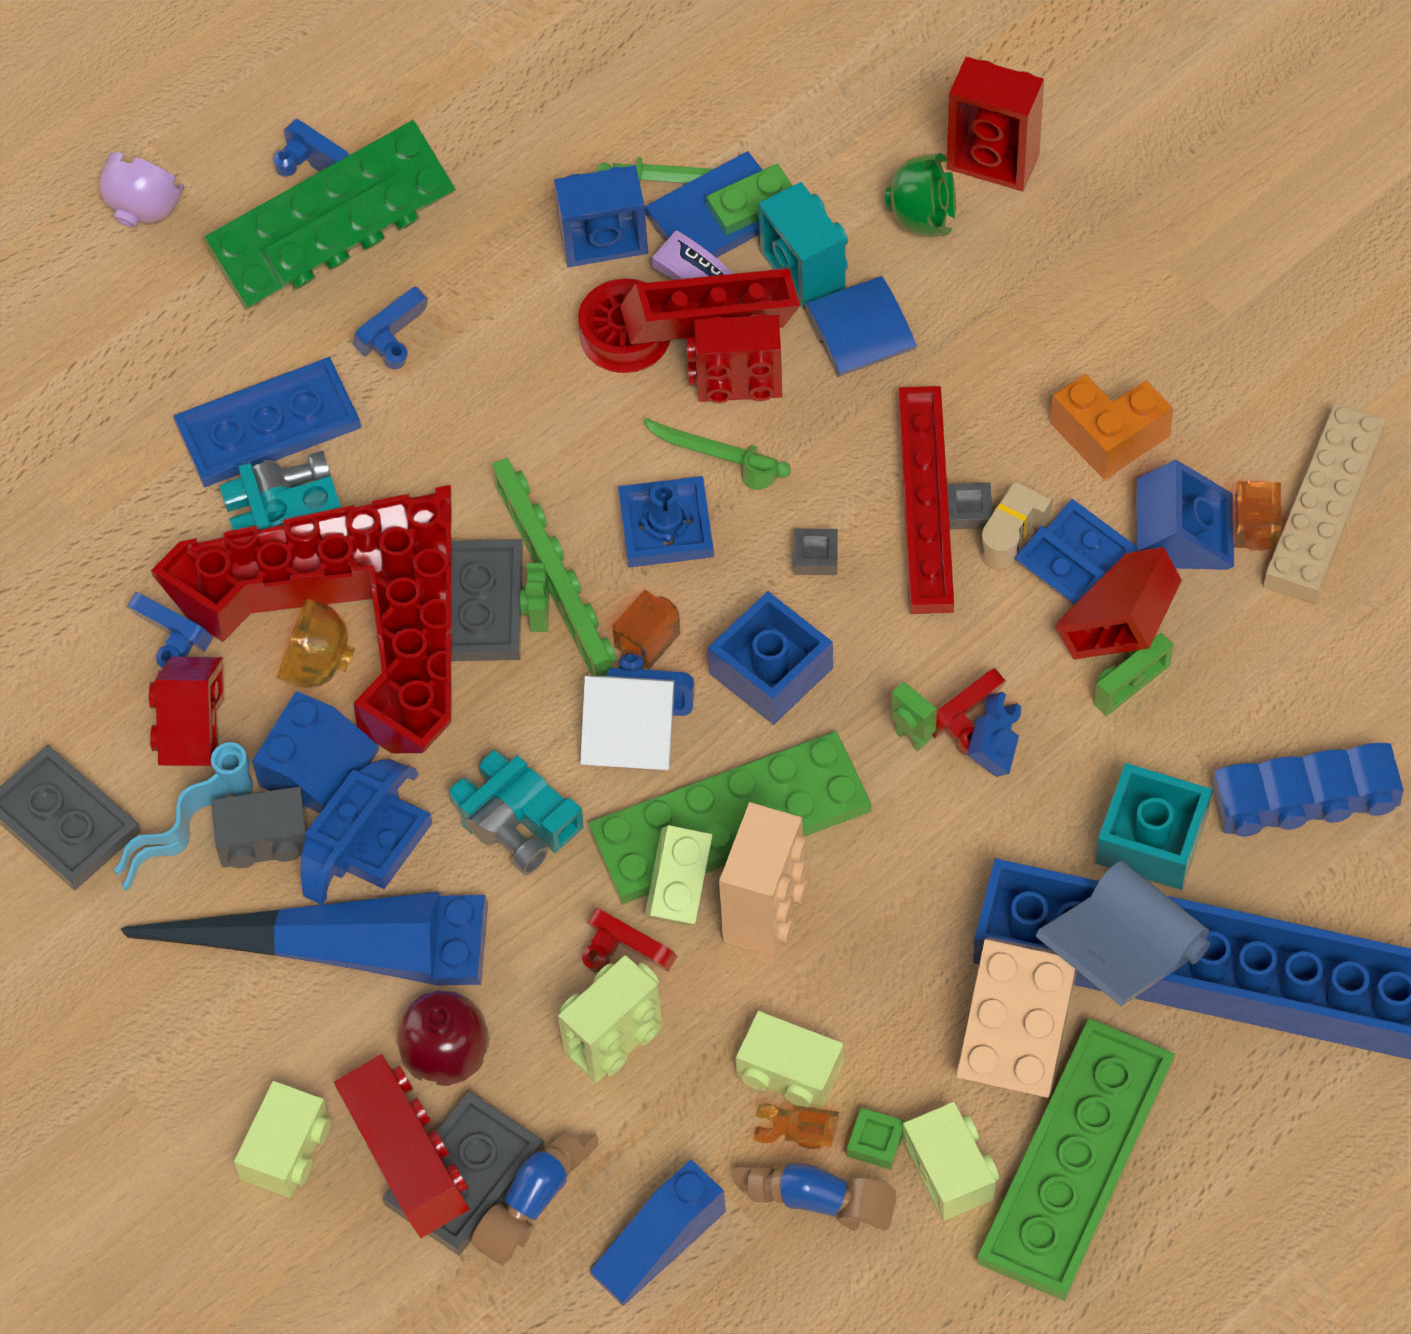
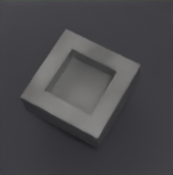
[947,482,993,529]
[794,529,838,575]

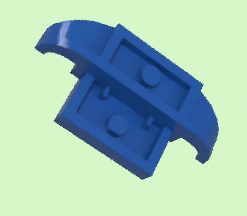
[301,759,432,905]

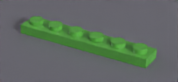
[492,457,616,676]

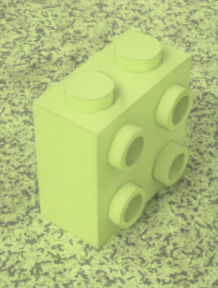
[558,955,662,1084]

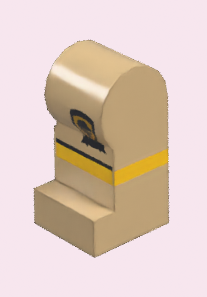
[981,481,1052,569]

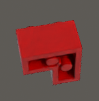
[148,657,225,766]

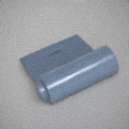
[1036,860,1210,1007]

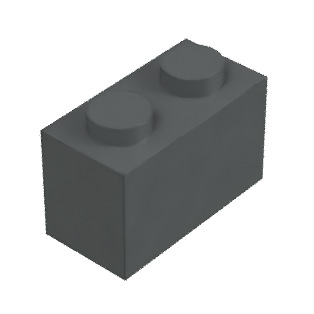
[211,787,308,868]

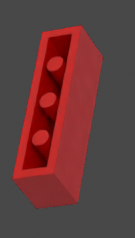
[620,268,800,344]
[333,1054,470,1239]

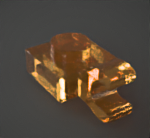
[754,1103,839,1149]

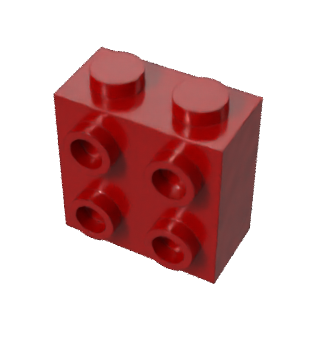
[686,314,783,403]

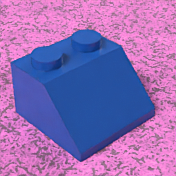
[1136,459,1234,570]
[252,691,379,813]

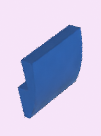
[805,276,917,377]
[1015,499,1137,605]

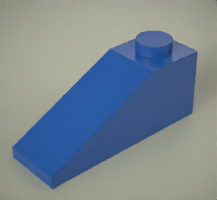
[590,1159,726,1306]

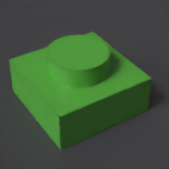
[847,1108,906,1170]

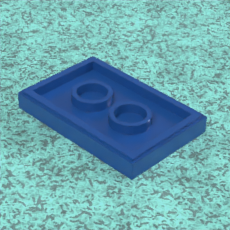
[645,151,763,258]

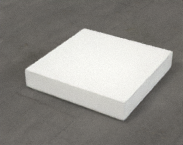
[580,675,675,770]

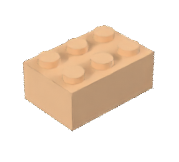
[719,802,809,958]
[956,937,1077,1098]

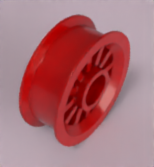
[578,278,671,373]

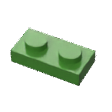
[706,163,793,235]
[1094,633,1173,717]

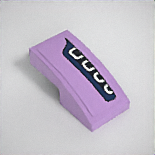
[652,230,734,280]

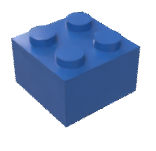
[554,165,648,267]
[708,591,833,725]

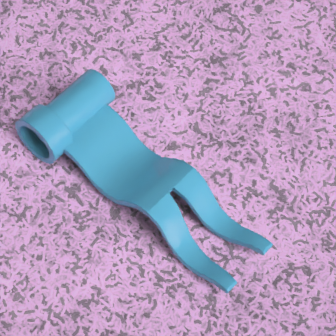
[114,742,254,891]

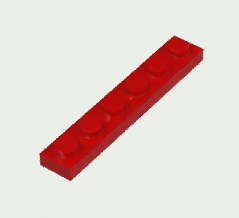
[899,386,954,614]

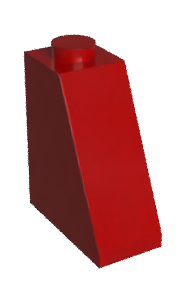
[1055,547,1182,660]

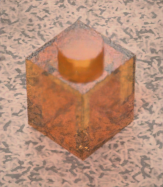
[1234,481,1282,551]
[612,589,681,670]

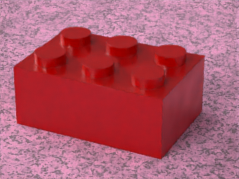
[946,56,1044,192]

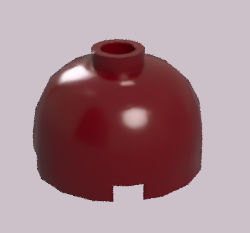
[396,991,490,1086]

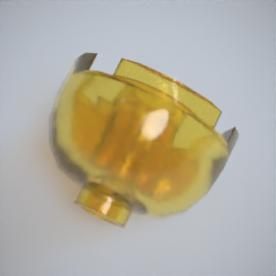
[277,599,355,688]

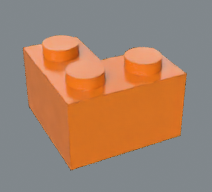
[1050,374,1173,480]

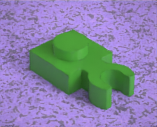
[520,563,550,632]
[891,682,937,751]

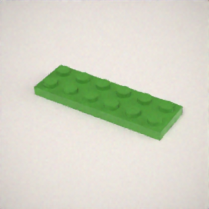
[588,731,871,905]
[977,1018,1175,1301]

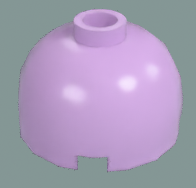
[99,152,184,228]

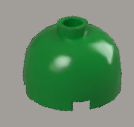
[885,153,956,237]

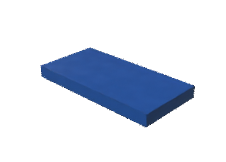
[173,357,361,488]

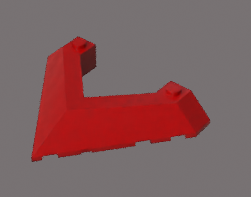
[151,485,452,754]

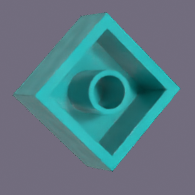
[758,182,848,309]
[1095,763,1212,890]

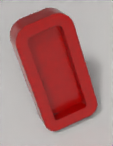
[931,667,1007,755]
[582,907,678,973]

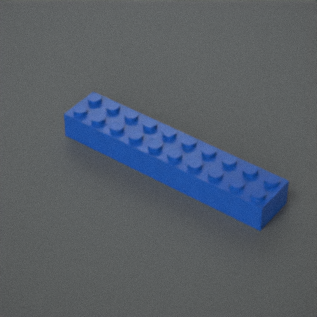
[973,858,1411,1060]

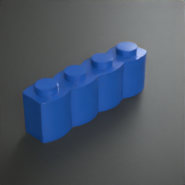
[1212,743,1404,837]

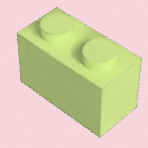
[644,825,712,926]
[736,1011,844,1110]
[234,1081,332,1199]
[903,1102,999,1221]

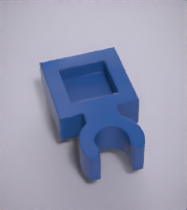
[967,692,1021,777]

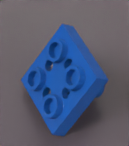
[618,476,714,568]

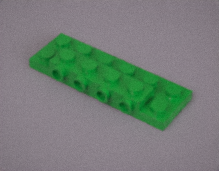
[203,119,456,310]

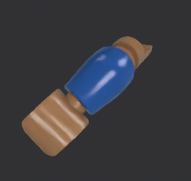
[471,1134,598,1265]
[733,1163,896,1231]

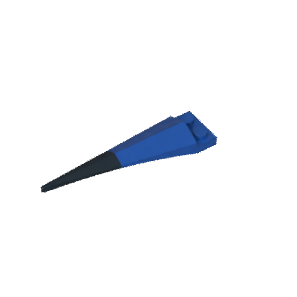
[121,892,488,986]

